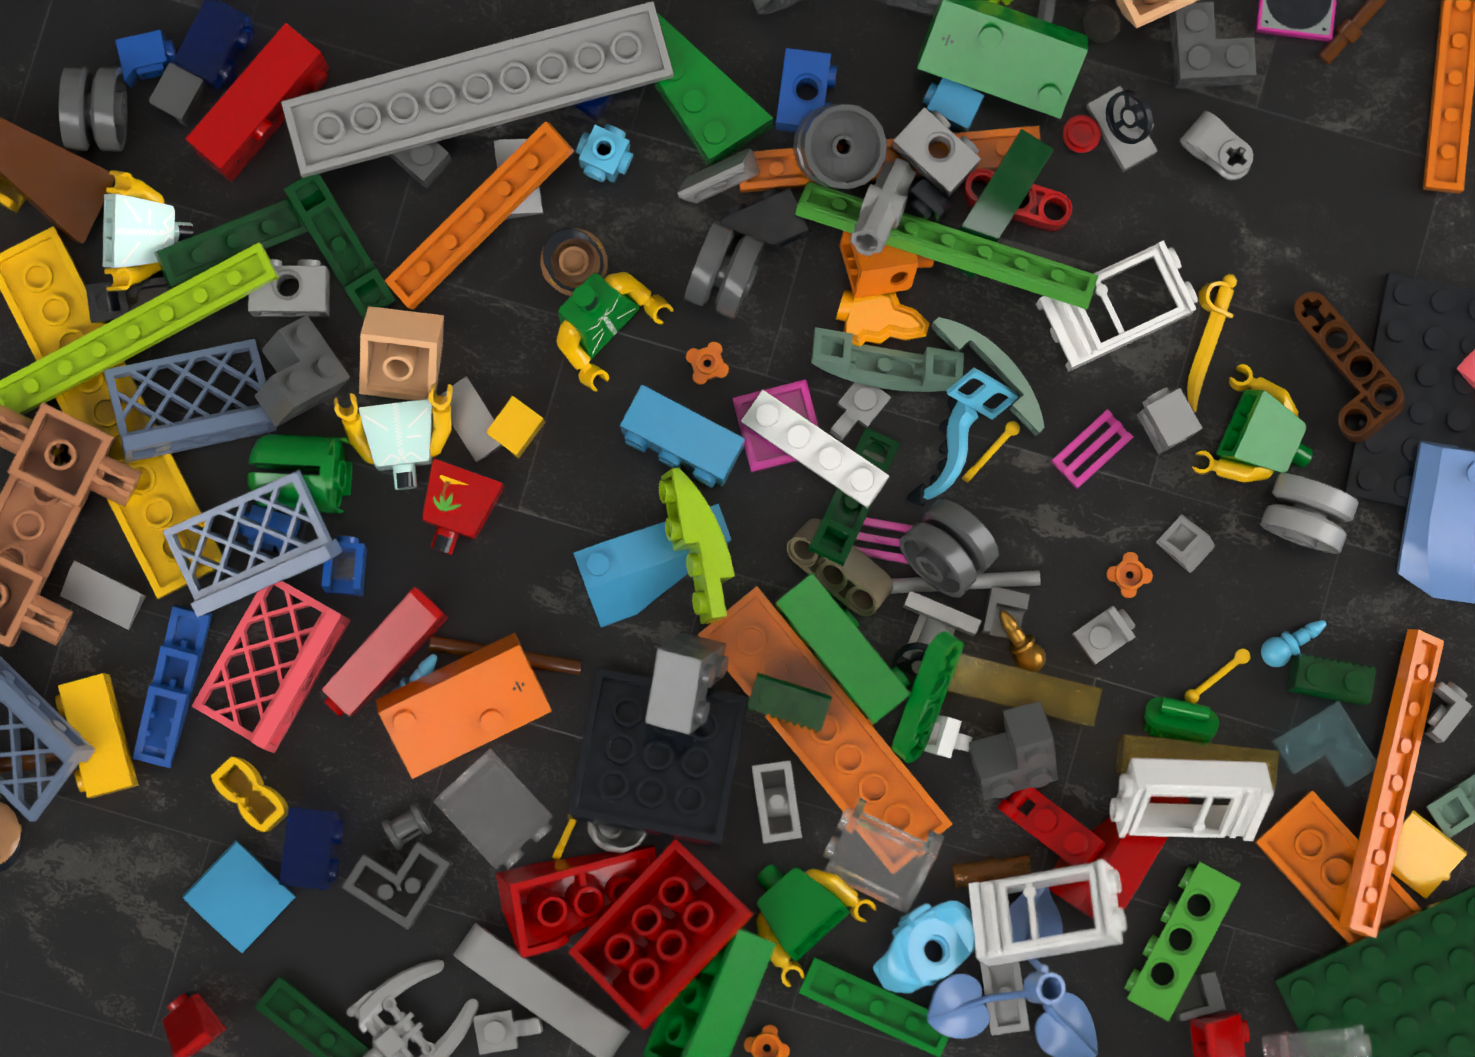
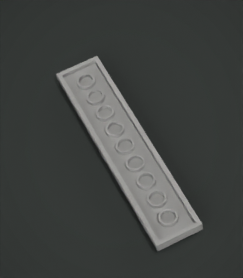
[281,1,674,178]

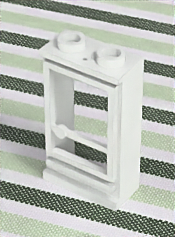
[1036,240,1198,372]
[1110,758,1274,841]
[968,859,1126,966]

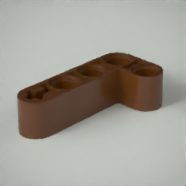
[1294,292,1405,442]

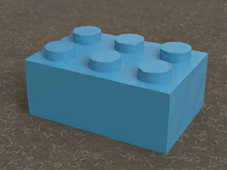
[620,385,745,488]

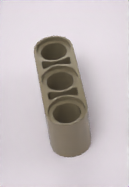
[787,518,893,617]

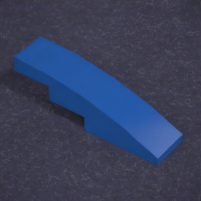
[133,604,213,768]

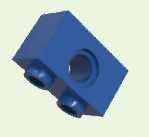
[775,48,837,132]

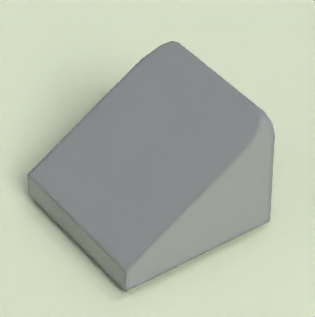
[1156,514,1215,573]

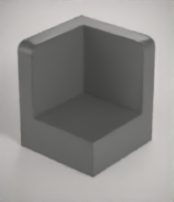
[149,63,209,127]
[980,586,1030,640]
[1167,970,1226,1021]

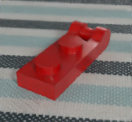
[996,787,1106,866]

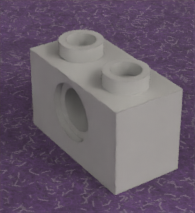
[891,107,981,198]
[248,259,330,317]
[1137,387,1203,455]
[752,760,802,843]

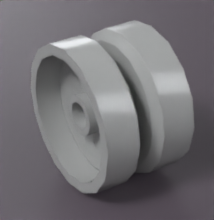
[1260,473,1359,554]

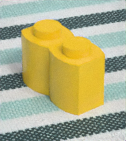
[211,757,290,832]

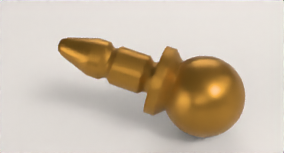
[999,610,1046,673]

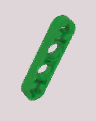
[891,631,963,764]

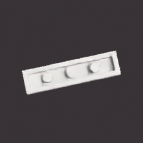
[741,390,889,509]

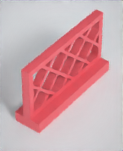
[191,581,351,753]

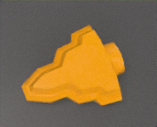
[836,289,930,347]

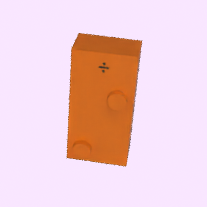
[376,632,552,779]

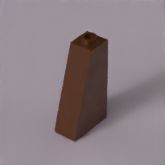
[0,117,115,244]

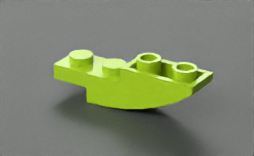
[659,468,735,624]

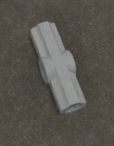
[850,158,916,256]

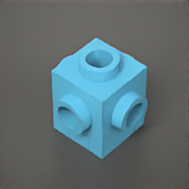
[576,124,634,183]

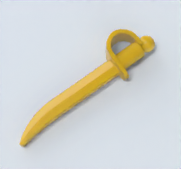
[1187,274,1237,413]

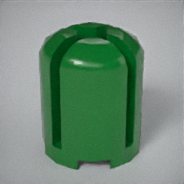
[247,434,353,514]

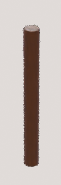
[429,635,582,676]

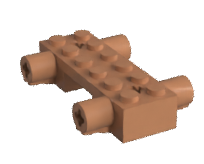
[0,403,142,647]

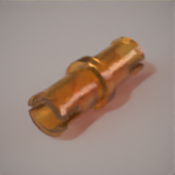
[952,854,1032,889]

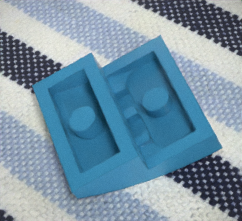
[182,840,295,953]

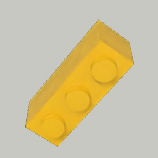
[55,673,139,798]

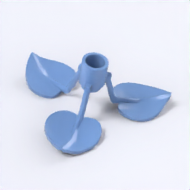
[927,887,1098,1057]

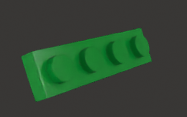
[798,957,949,1057]

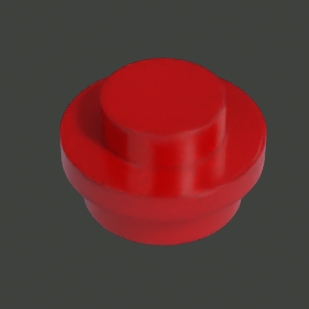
[1062,115,1101,153]

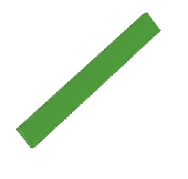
[795,182,1098,310]

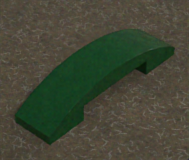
[953,129,1054,278]
[283,174,396,320]
[808,427,900,566]

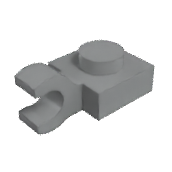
[829,382,891,442]
[473,1009,544,1055]

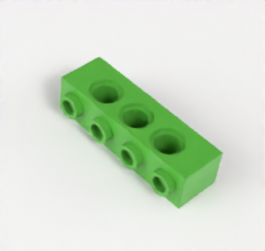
[1124,862,1241,1022]

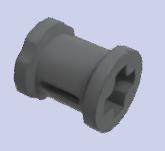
[381,802,432,851]

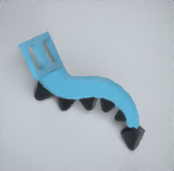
[907,368,1020,507]

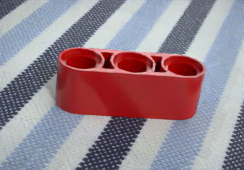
[963,169,1072,232]

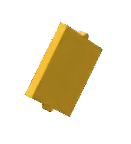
[1392,810,1467,899]

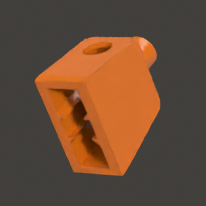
[840,231,934,298]

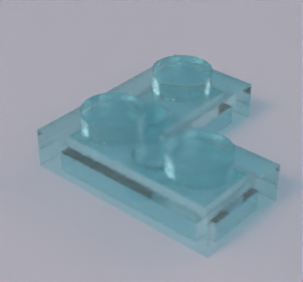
[1272,701,1377,787]

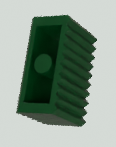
[1287,653,1376,705]
[747,673,832,733]

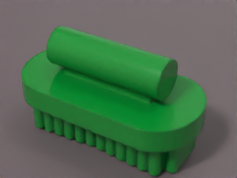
[1144,697,1219,747]

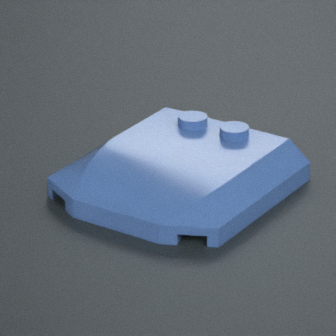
[1396,440,1475,604]

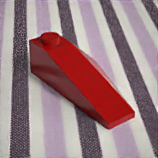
[1048,796,1190,921]
[496,845,657,958]

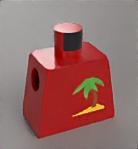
[422,459,505,556]

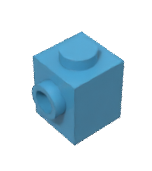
[922,78,985,133]

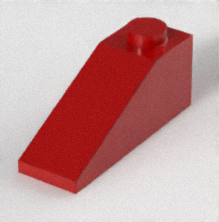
[162,993,227,1057]

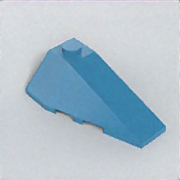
[574,504,732,628]

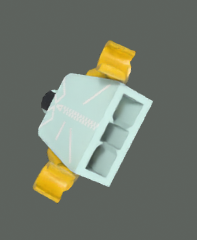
[103,170,194,291]
[334,383,453,490]

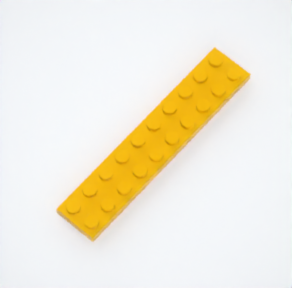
[0,226,228,599]

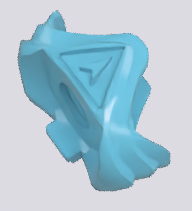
[873,900,976,993]

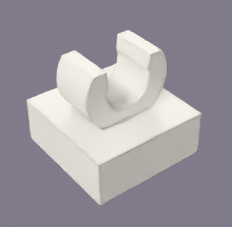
[924,715,973,758]

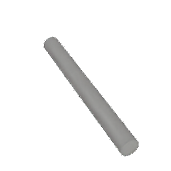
[891,570,1041,594]

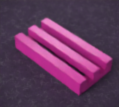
[1051,409,1133,489]
[855,518,913,565]

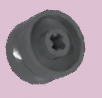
[59,66,128,151]
[793,104,887,189]
[684,222,764,319]
[899,499,999,597]

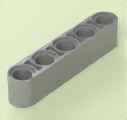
[453,923,630,1057]

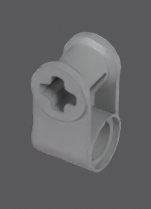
[1180,111,1254,180]

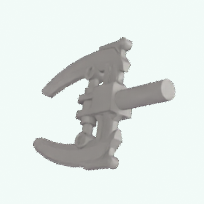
[347,959,479,1057]

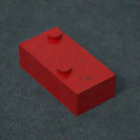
[186,23,330,183]

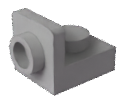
[1072,606,1135,665]
[1424,681,1472,743]

